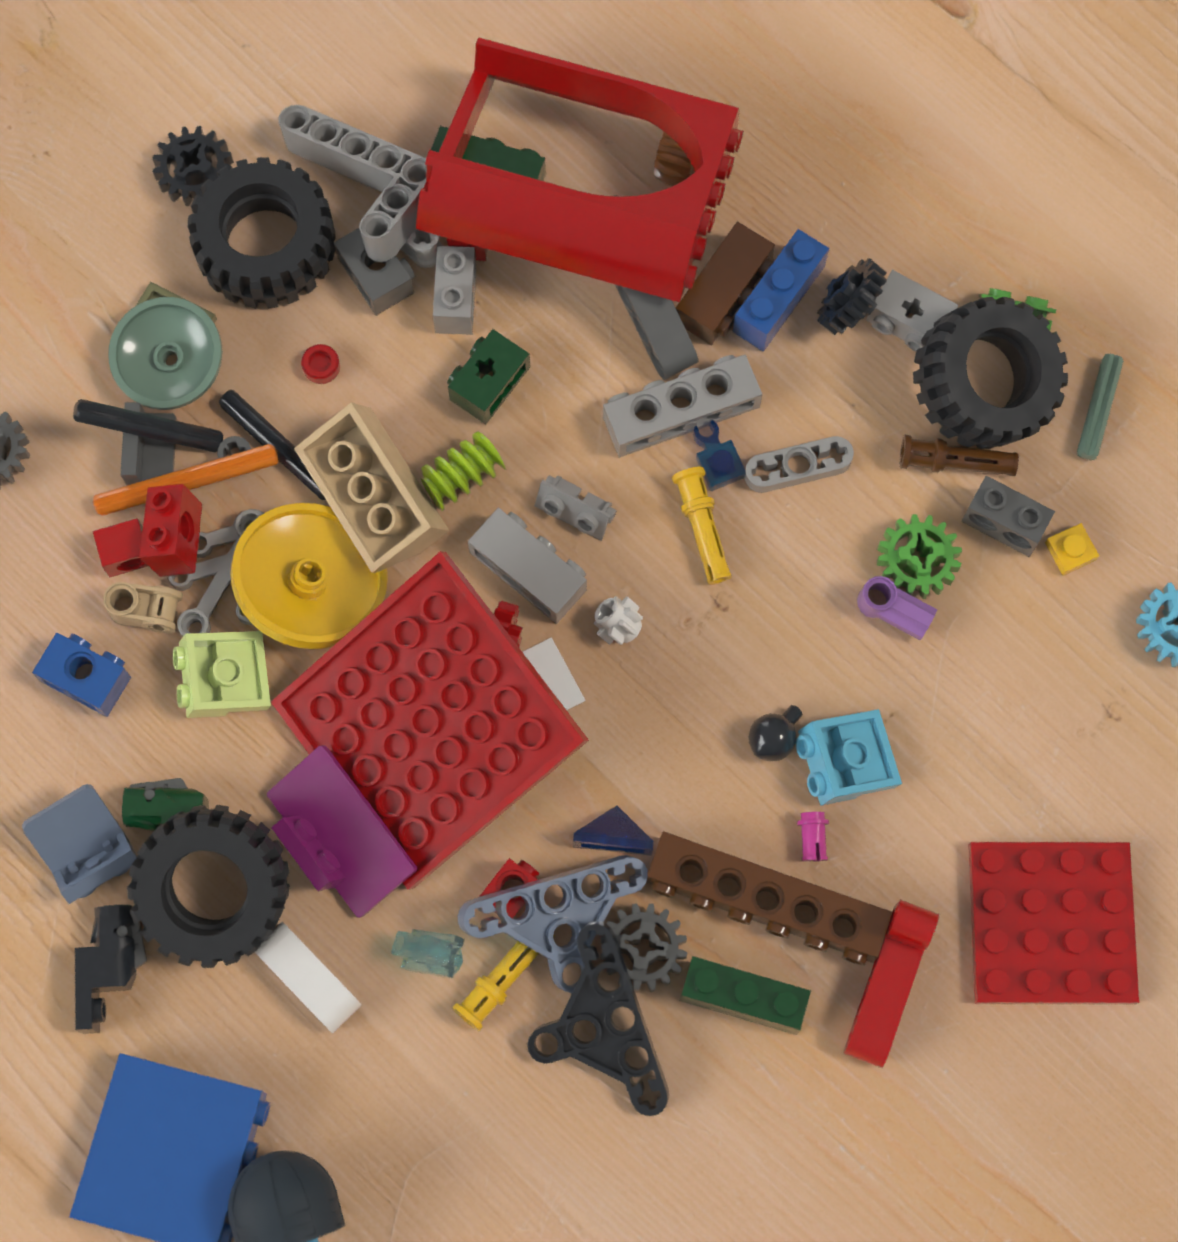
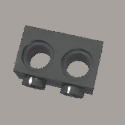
[961,476,1055,557]

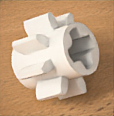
[594,596,643,645]

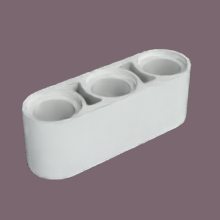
[255,922,362,1034]

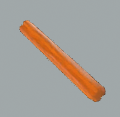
[93,444,278,516]

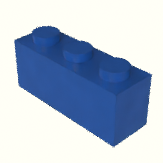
[733,229,829,352]

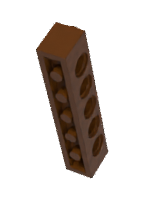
[646,831,892,966]

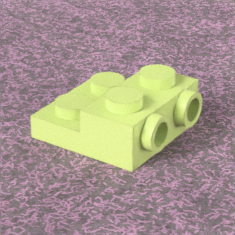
[173,631,271,718]

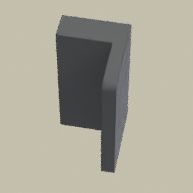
[120,402,177,485]

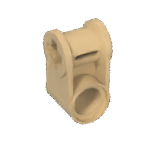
[103,582,183,633]

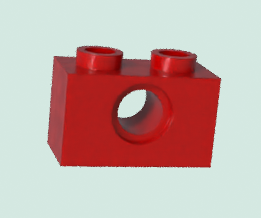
[139,484,203,577]

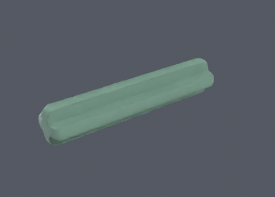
[1077,353,1124,460]

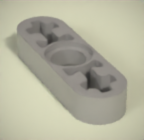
[744,436,854,493]

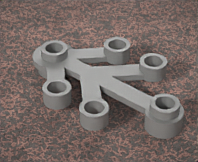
[168,509,264,637]

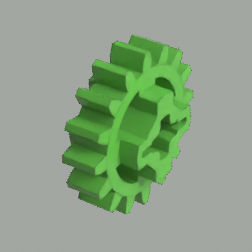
[876,514,962,599]

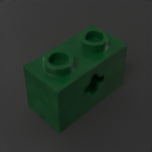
[447,329,530,424]

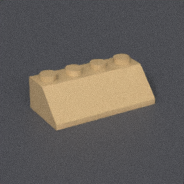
[294,402,449,573]

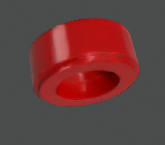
[301,344,340,384]

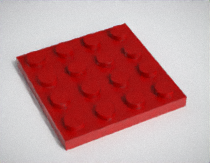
[968,842,1139,1005]

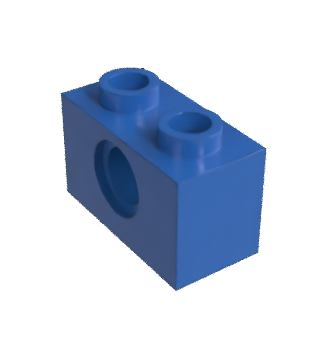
[32,632,131,717]

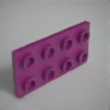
[267,745,417,918]

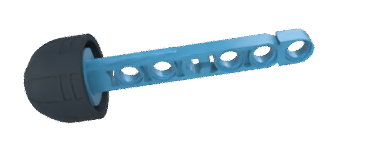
[228,1151,345,1242]

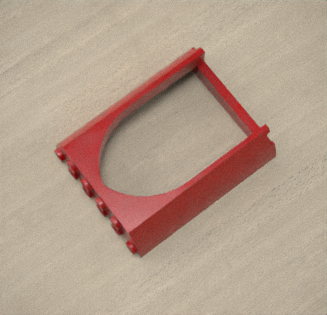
[416,37,744,302]

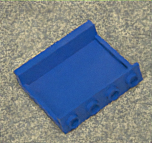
[69,1053,270,1242]

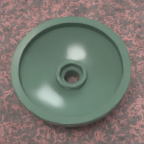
[108,297,223,410]

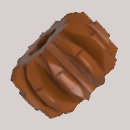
[653,132,695,186]

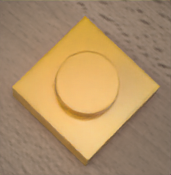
[1045,523,1100,576]

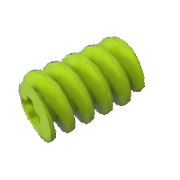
[421,432,506,511]

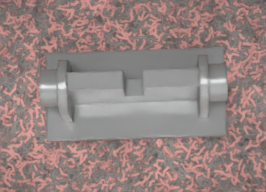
[534,475,617,541]

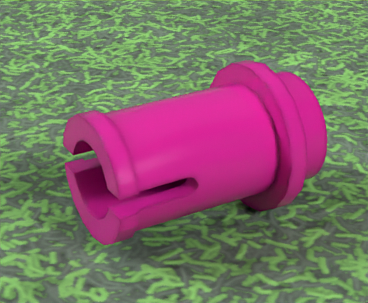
[797,812,829,862]

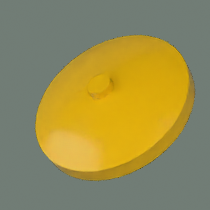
[230,503,388,649]

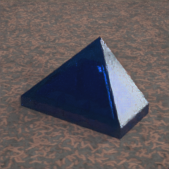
[573,805,654,856]

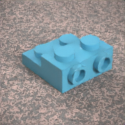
[796,709,902,806]

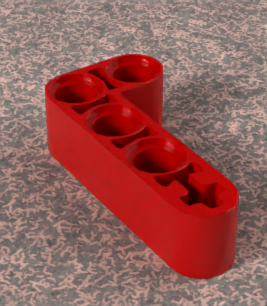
[844,899,939,1068]

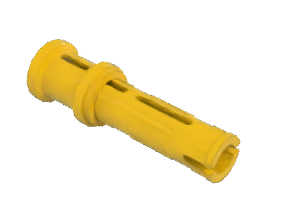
[671,467,732,585]
[452,934,555,1032]

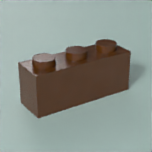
[676,221,775,346]

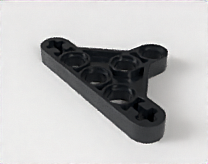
[527,921,670,1116]

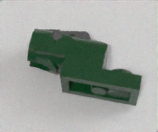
[122,778,209,831]

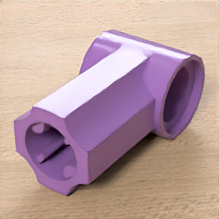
[857,576,937,640]

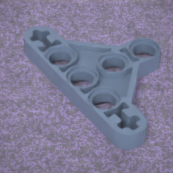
[458,855,648,993]

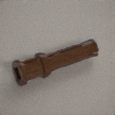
[900,434,1019,477]

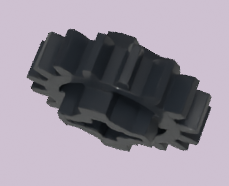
[152,126,234,206]
[817,258,887,335]

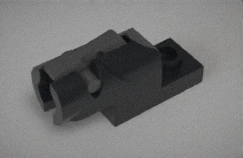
[75,905,147,1034]

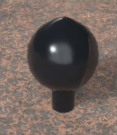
[748,705,803,762]

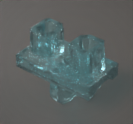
[391,929,465,978]

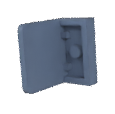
[22,784,137,904]

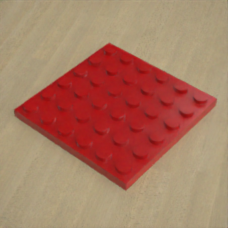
[271,551,589,890]

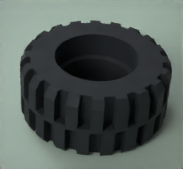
[188,157,336,309]
[913,296,1068,449]
[127,805,290,968]

